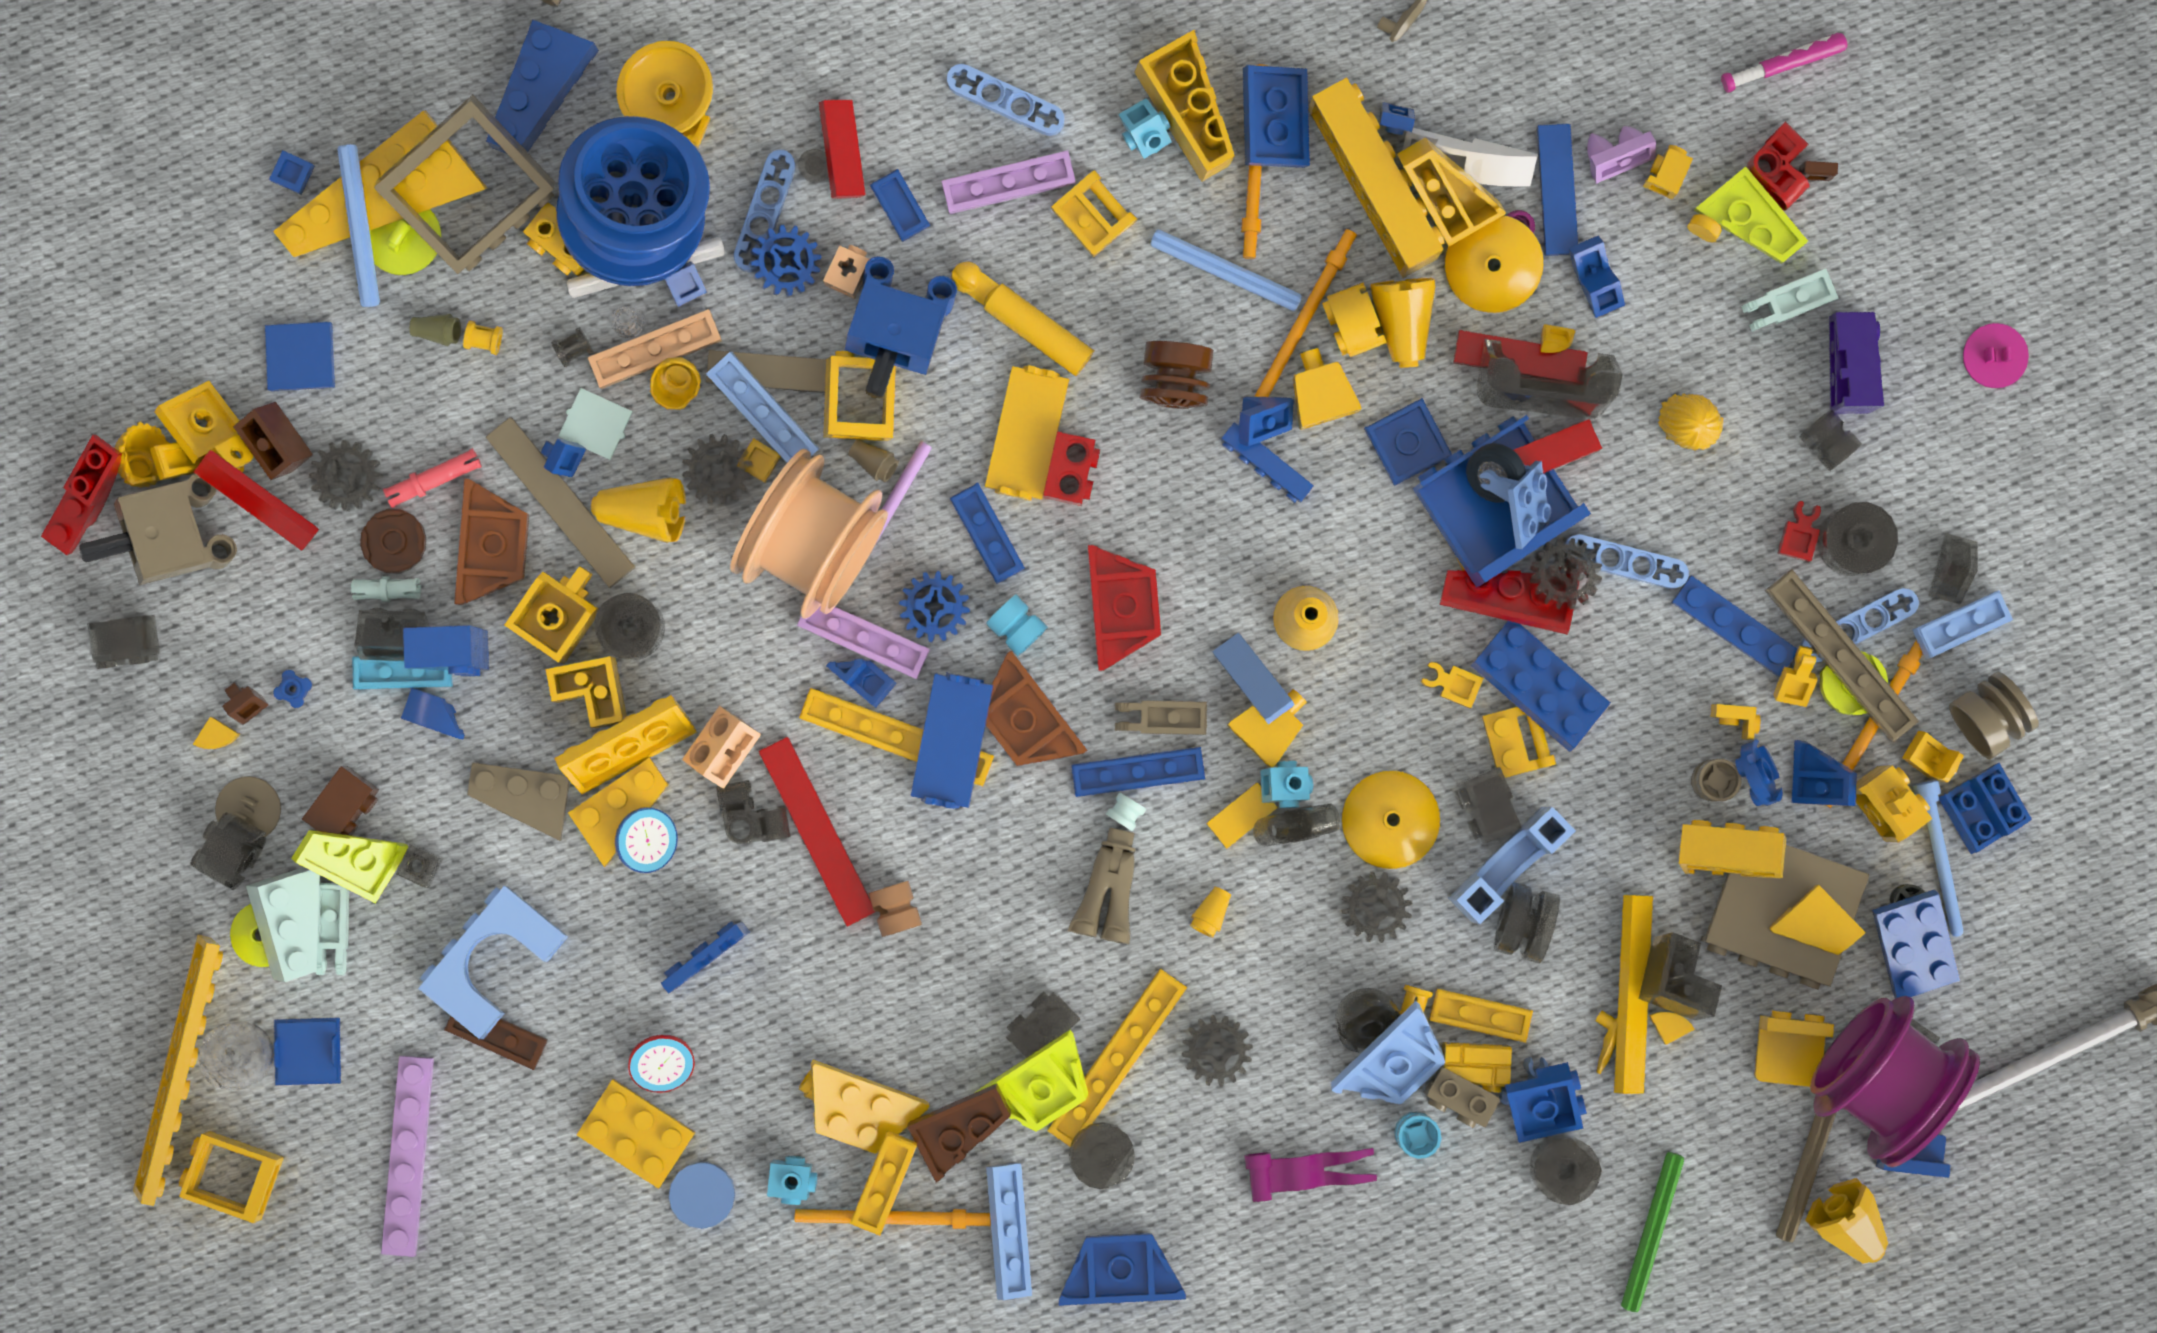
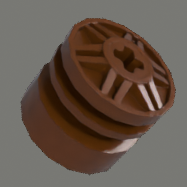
[1139,341,1214,409]

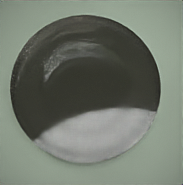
[798,149,828,183]

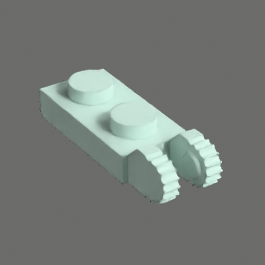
[1741,269,1839,332]
[316,883,349,975]

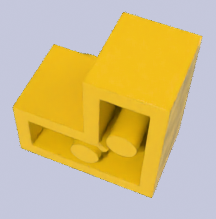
[545,656,627,728]

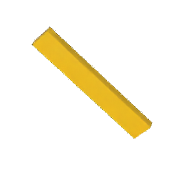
[799,688,994,787]
[1614,895,1653,1094]
[1047,968,1187,1149]

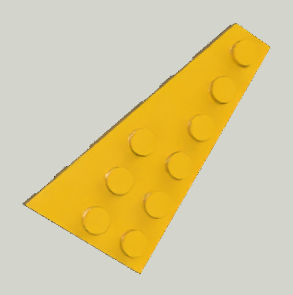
[273,110,488,257]

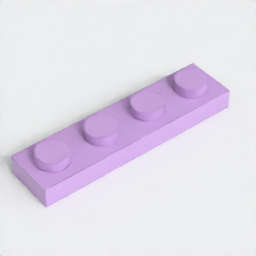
[942,150,1076,214]
[797,606,930,679]

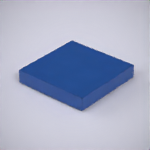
[265,322,335,391]
[1364,398,1452,486]

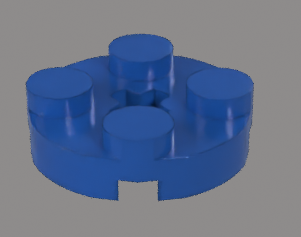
[1735,739,1783,806]

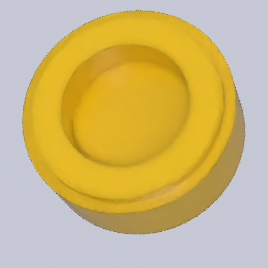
[1687,214,1722,243]

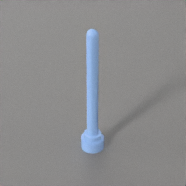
[1912,780,1964,937]

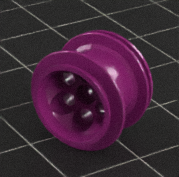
[1810,996,1980,1167]

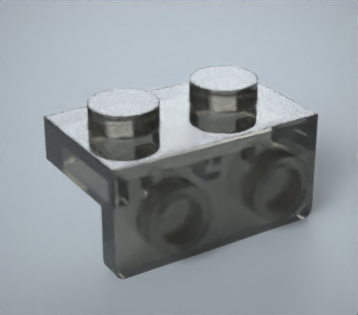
[1006,990,1081,1058]

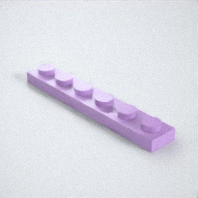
[381,1056,434,1257]

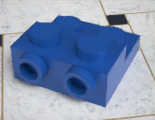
[1505,1062,1587,1143]

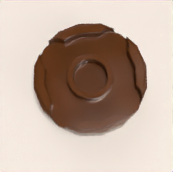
[360,509,427,574]

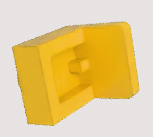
[1902,730,1964,783]

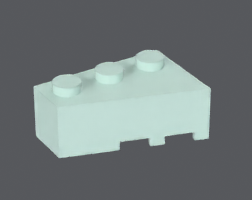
[246,867,320,982]

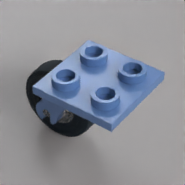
[1466,443,1551,549]

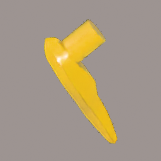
[1595,1010,1617,1074]

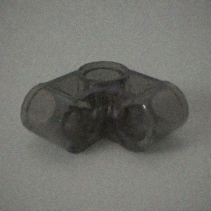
[716,780,791,844]
[1253,803,1340,846]

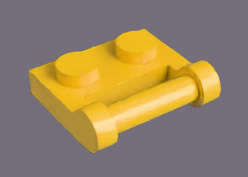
[1051,170,1138,258]
[1482,707,1556,779]

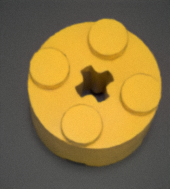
[1322,282,1387,358]

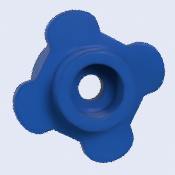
[273,670,312,708]

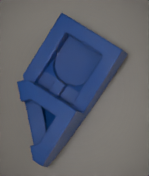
[826,659,897,708]
[401,688,465,740]

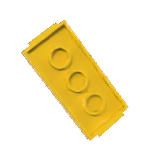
[985,365,1069,501]

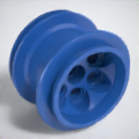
[556,116,710,286]

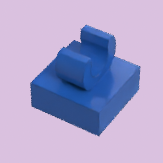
[541,438,586,477]

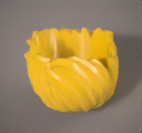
[1658,393,1724,451]
[114,421,169,488]

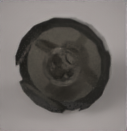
[1335,987,1401,1053]

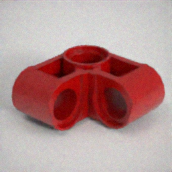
[1747,121,1810,211]

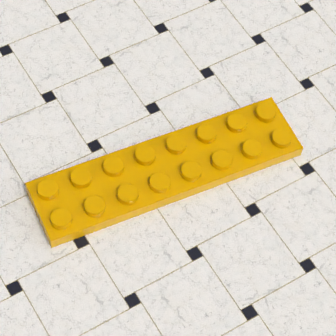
[133,935,223,1206]

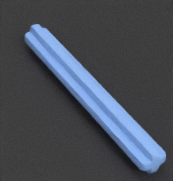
[337,144,380,307]
[1151,230,1302,311]

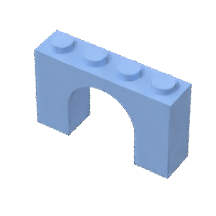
[1448,807,1576,924]
[418,886,568,1039]

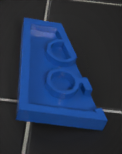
[661,921,750,994]

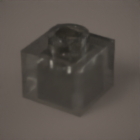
[396,844,444,888]

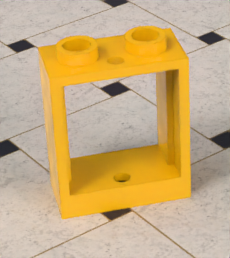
[823,351,896,441]
[179,1131,284,1223]

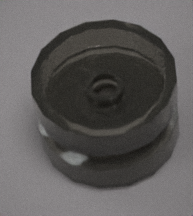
[1817,502,1898,577]
[1493,882,1560,964]

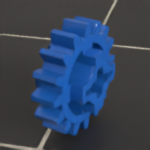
[750,225,822,297]
[899,571,970,643]

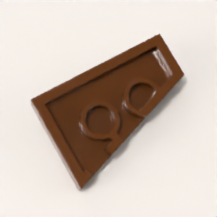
[907,1083,1011,1183]

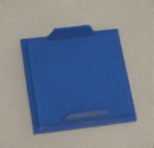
[274,1018,341,1085]

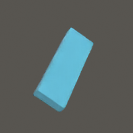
[352,655,453,690]

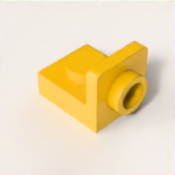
[1710,704,1761,740]

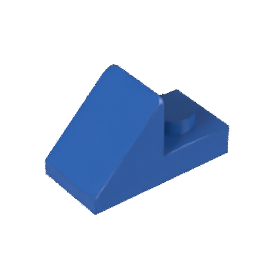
[1239,397,1294,447]

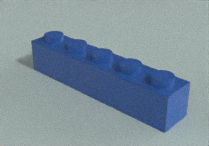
[1221,422,1314,503]

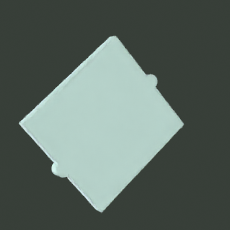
[558,388,633,460]

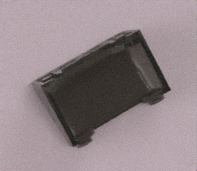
[1477,339,1623,419]

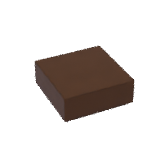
[1799,161,1838,182]

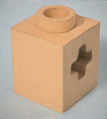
[823,245,869,299]

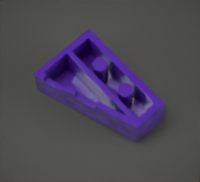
[1829,312,1884,414]

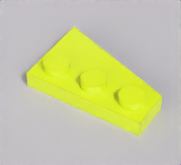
[1694,167,1809,264]
[291,830,410,904]

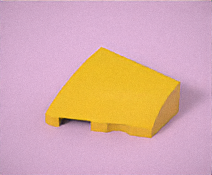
[1768,885,1866,955]

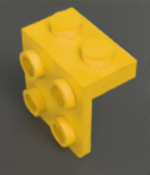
[1754,1010,1834,1087]

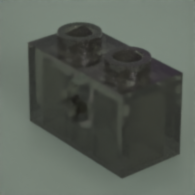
[354,608,430,661]

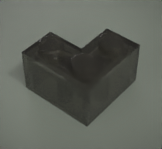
[1454,767,1522,843]
[1638,932,1722,1021]

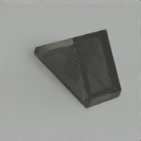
[1928,533,1978,605]

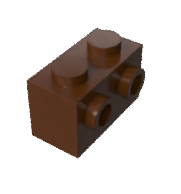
[233,402,313,480]
[302,766,380,836]

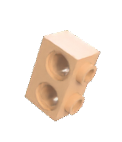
[682,706,761,789]

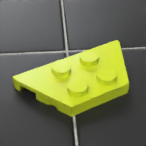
[975,1030,1088,1132]

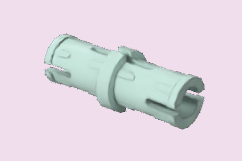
[351,576,421,602]

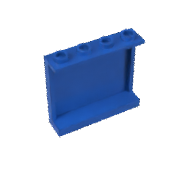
[1413,415,1591,587]

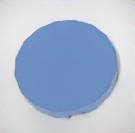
[669,1162,736,1229]

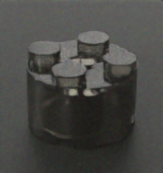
[594,593,665,660]
[87,614,160,669]
[190,812,266,890]
[1530,1135,1602,1205]

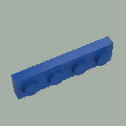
[1671,575,1797,677]

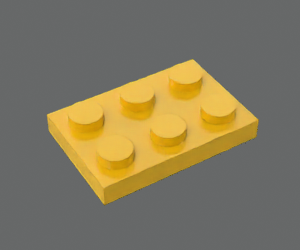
[576,1079,696,1189]

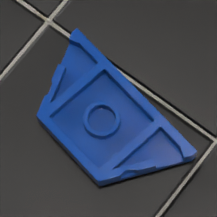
[1059,1233,1186,1306]

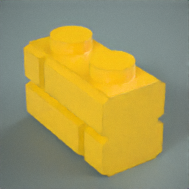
[1441,1042,1512,1093]

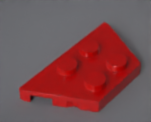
[1088,545,1161,671]

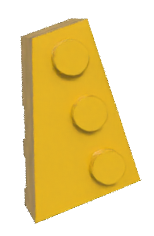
[1397,137,1506,246]
[1679,820,1786,878]

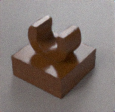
[222,682,269,725]

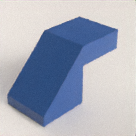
[1569,235,1625,318]

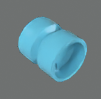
[986,594,1048,657]
[1394,1111,1442,1159]

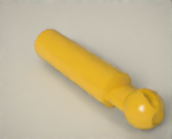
[951,261,1095,377]

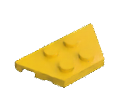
[811,1059,930,1154]

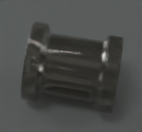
[551,327,594,368]

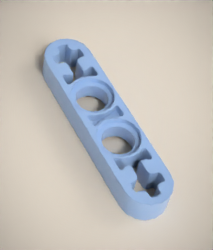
[947,64,1065,136]
[1562,534,1689,589]
[1800,588,1919,663]

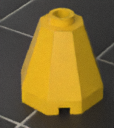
[1806,1178,1888,1264]

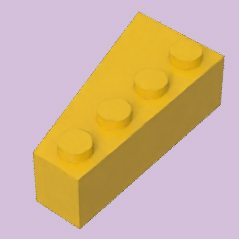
[1134,30,1235,182]

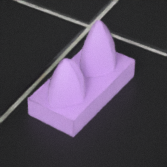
[1587,126,1656,184]

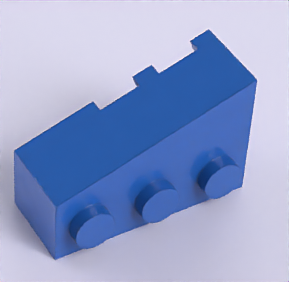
[403,625,489,677]

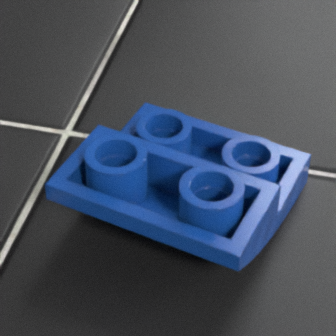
[1939,763,2032,854]

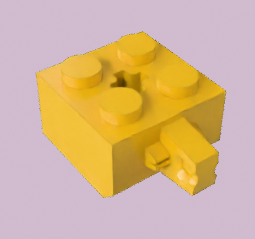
[504,566,601,664]
[1856,765,1932,843]

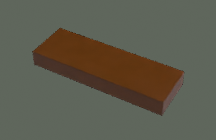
[444,1016,548,1070]

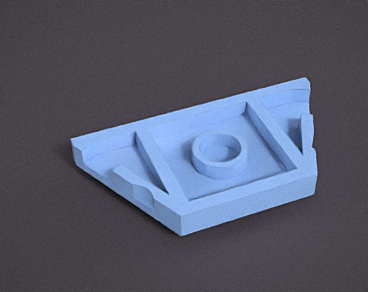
[1331,1001,1445,1104]

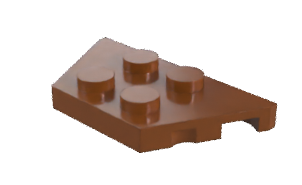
[454,479,529,605]
[986,651,1088,766]

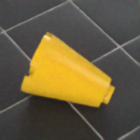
[1370,278,1436,368]
[591,477,686,543]
[1273,586,1339,651]

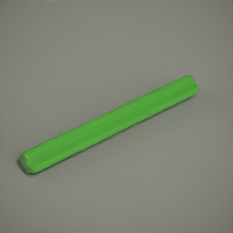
[1621,1152,1684,1312]

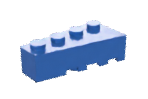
[486,20,599,154]

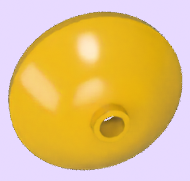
[616,41,713,133]
[1445,215,1543,313]
[1342,771,1440,869]

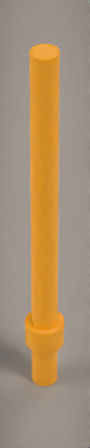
[1241,64,1268,259]
[1254,229,1357,397]
[1825,639,1923,808]
[795,1209,991,1229]

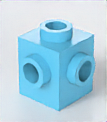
[1118,98,1172,159]
[1260,761,1313,808]
[767,1156,817,1205]

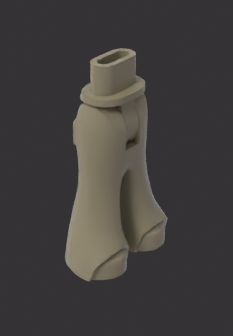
[1068,828,1135,944]

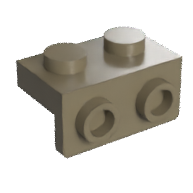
[1423,1068,1500,1128]

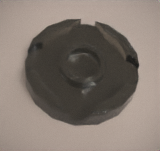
[1069,1122,1135,1189]

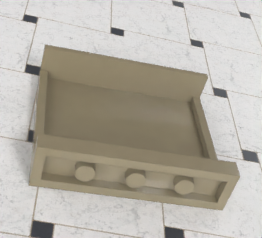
[1700,845,1869,990]

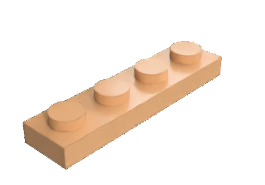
[588,309,722,389]

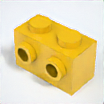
[523,202,584,277]

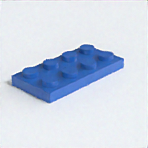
[1470,621,1611,752]

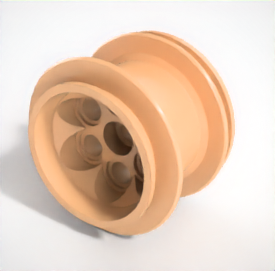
[730,449,888,619]

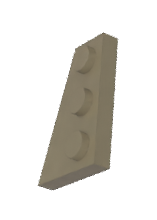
[467,763,570,841]

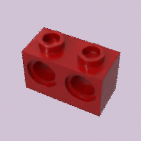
[1043,431,1101,506]

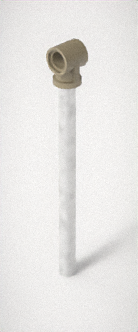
[1956,984,2157,1112]

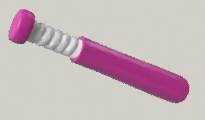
[1721,33,1848,93]

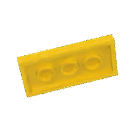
[554,695,697,794]

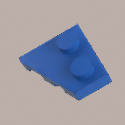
[1792,740,1857,806]

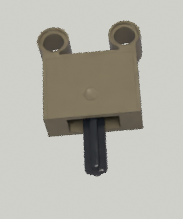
[79,474,237,586]

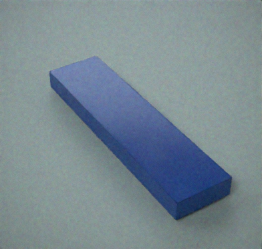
[1537,124,1578,256]
[1071,747,1205,797]

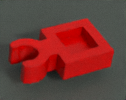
[1777,501,1821,562]

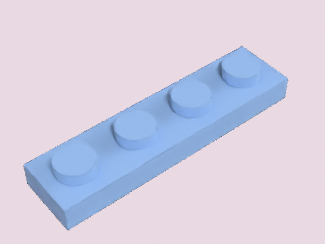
[706,351,820,463]
[986,1163,1032,1300]

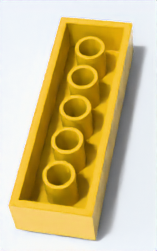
[1308,77,1444,278]

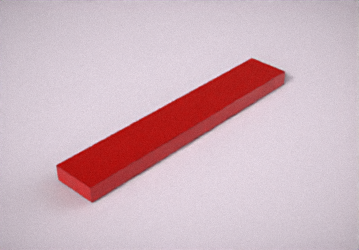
[758,737,877,927]

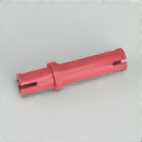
[383,448,482,508]

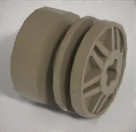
[1949,671,2039,760]

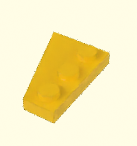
[568,758,669,867]

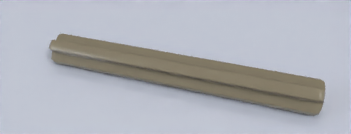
[1776,1112,1837,1243]

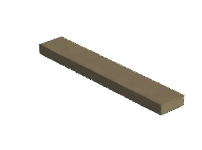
[485,417,636,588]
[1765,569,1919,742]

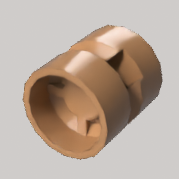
[868,881,922,937]

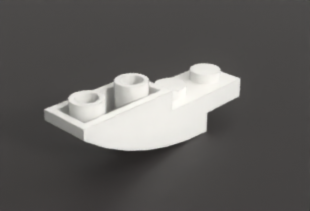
[1403,128,1538,186]

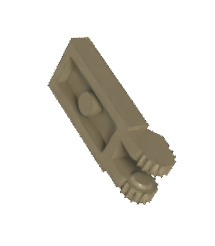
[1115,701,1207,735]

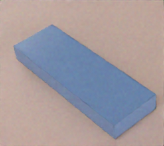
[1212,632,1295,724]

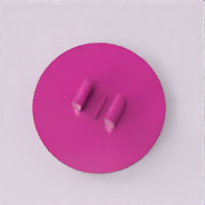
[1963,323,2029,388]

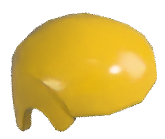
[650,357,701,410]

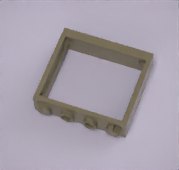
[374,94,555,274]

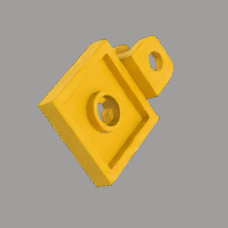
[154,381,253,473]

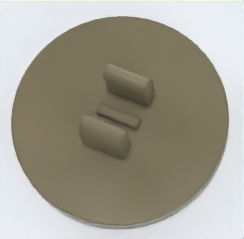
[215,777,281,842]

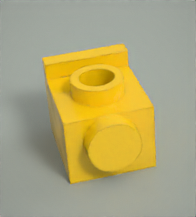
[1643,145,1693,199]

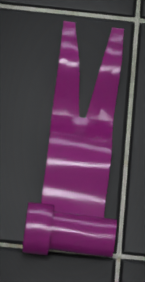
[1244,1148,1377,1202]

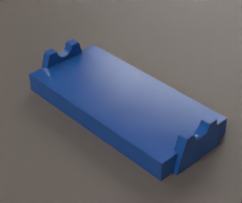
[911,672,994,809]

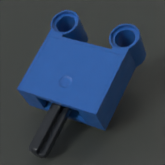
[845,256,957,399]

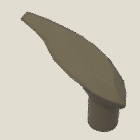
[1377,0,1427,42]

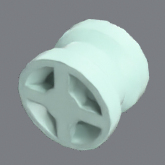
[1106,792,1146,831]

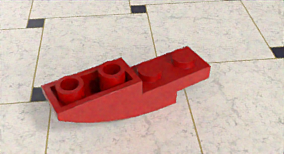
[41,434,122,555]

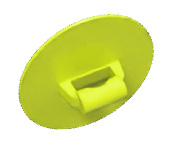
[370,209,441,275]

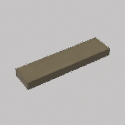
[706,350,826,393]

